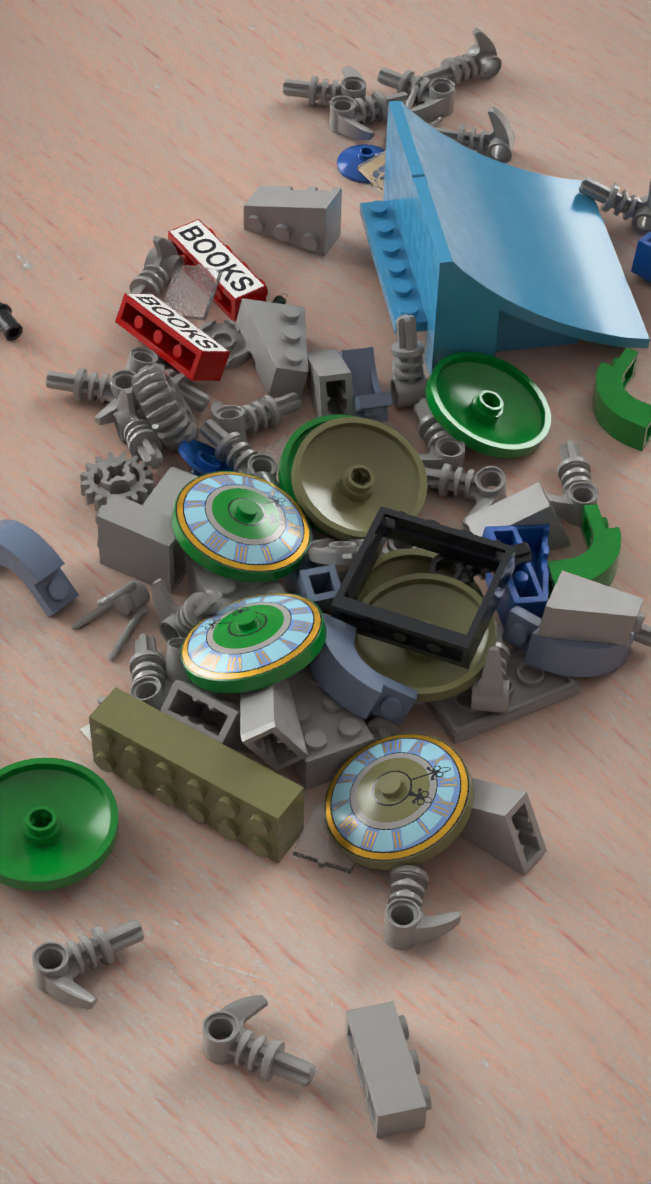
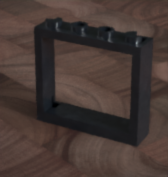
[331,506,515,669]

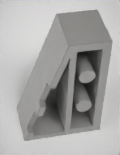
[244,185,342,256]
[235,298,308,399]

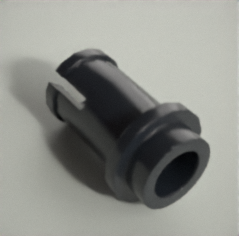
[0,302,23,341]

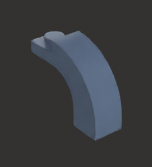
[339,347,393,422]
[0,519,79,617]
[284,528,341,612]
[503,605,635,677]
[308,613,418,726]

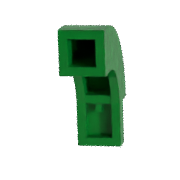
[592,348,651,451]
[547,504,621,599]

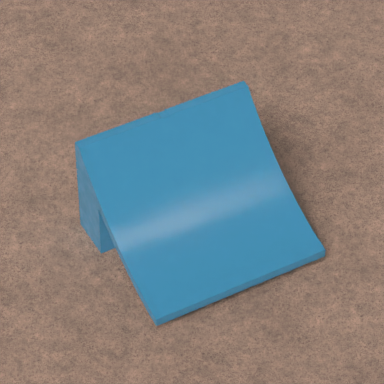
[360,100,650,376]

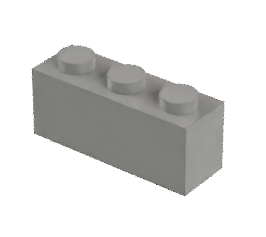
[345,1001,432,1138]

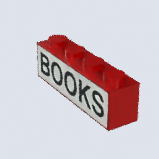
[168,219,268,322]
[115,293,230,381]

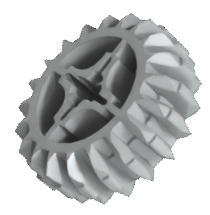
[132,363,199,451]

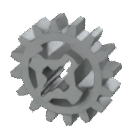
[80,452,153,511]

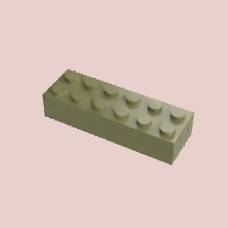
[89,687,304,864]

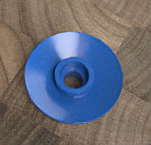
[337,144,386,184]
[178,440,234,476]

